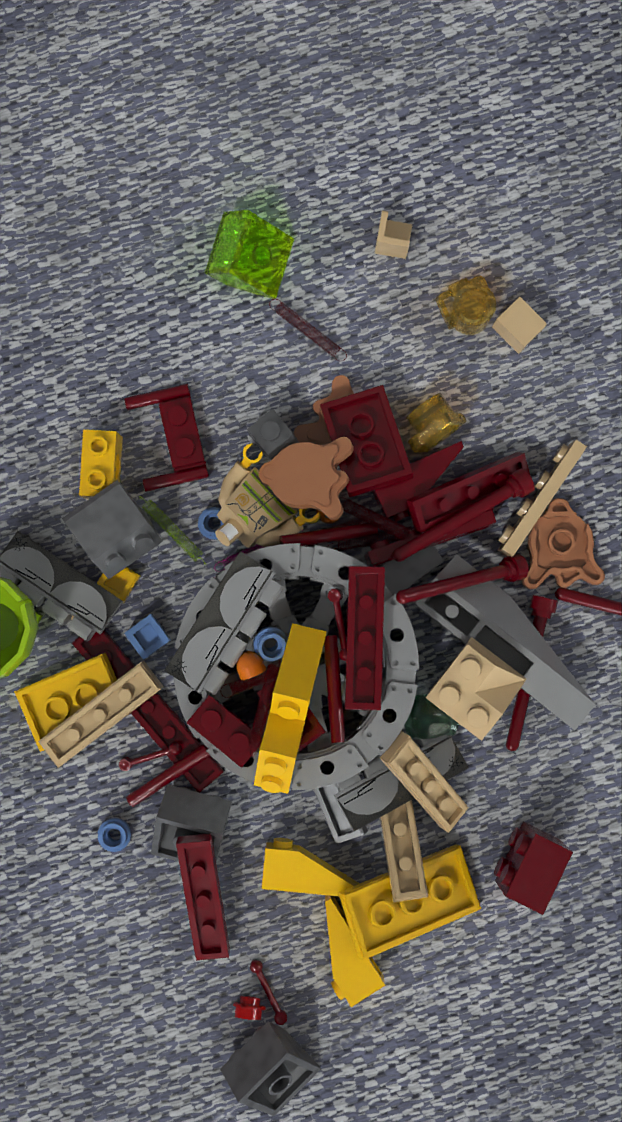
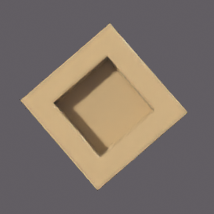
[375,210,412,259]
[492,297,546,354]

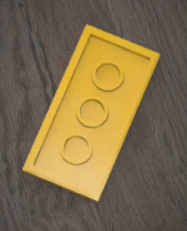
[338,844,481,960]

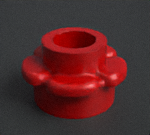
[233,996,266,1020]

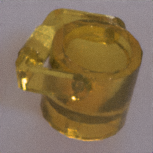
[436,276,496,335]
[406,393,466,452]

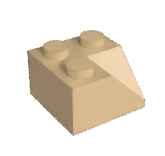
[426,637,527,741]

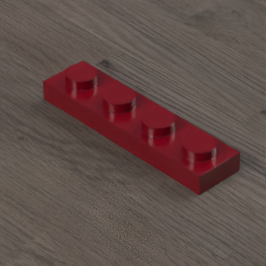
[407,452,530,533]
[364,510,497,567]
[345,566,385,710]
[176,833,230,961]

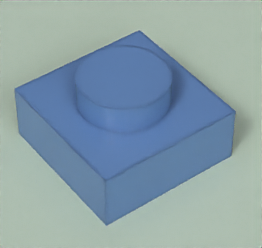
[124,614,171,660]

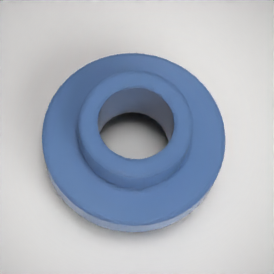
[198,507,223,540]
[253,626,288,662]
[98,818,131,852]

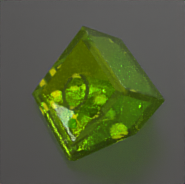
[205,210,294,299]

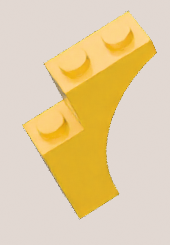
[254,623,327,794]

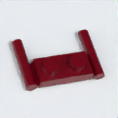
[124,383,209,492]

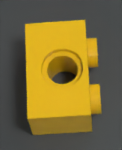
[79,429,123,500]

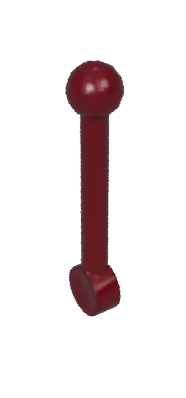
[328,588,347,661]
[118,742,182,771]
[250,960,287,1025]

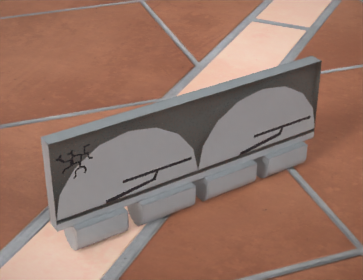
[0,531,123,641]
[164,551,284,695]
[334,725,469,832]

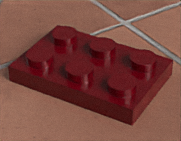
[320,385,413,498]

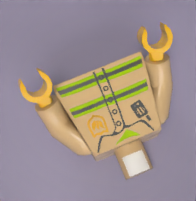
[215,443,320,548]

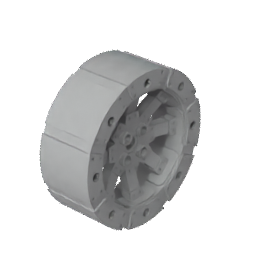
[174,543,419,790]

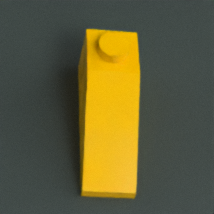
[261,838,360,896]
[325,895,385,1007]

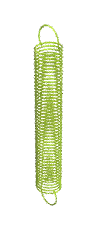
[139,496,206,565]

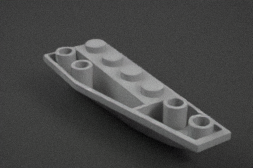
[415,554,596,731]

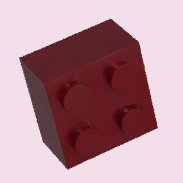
[494,821,573,915]

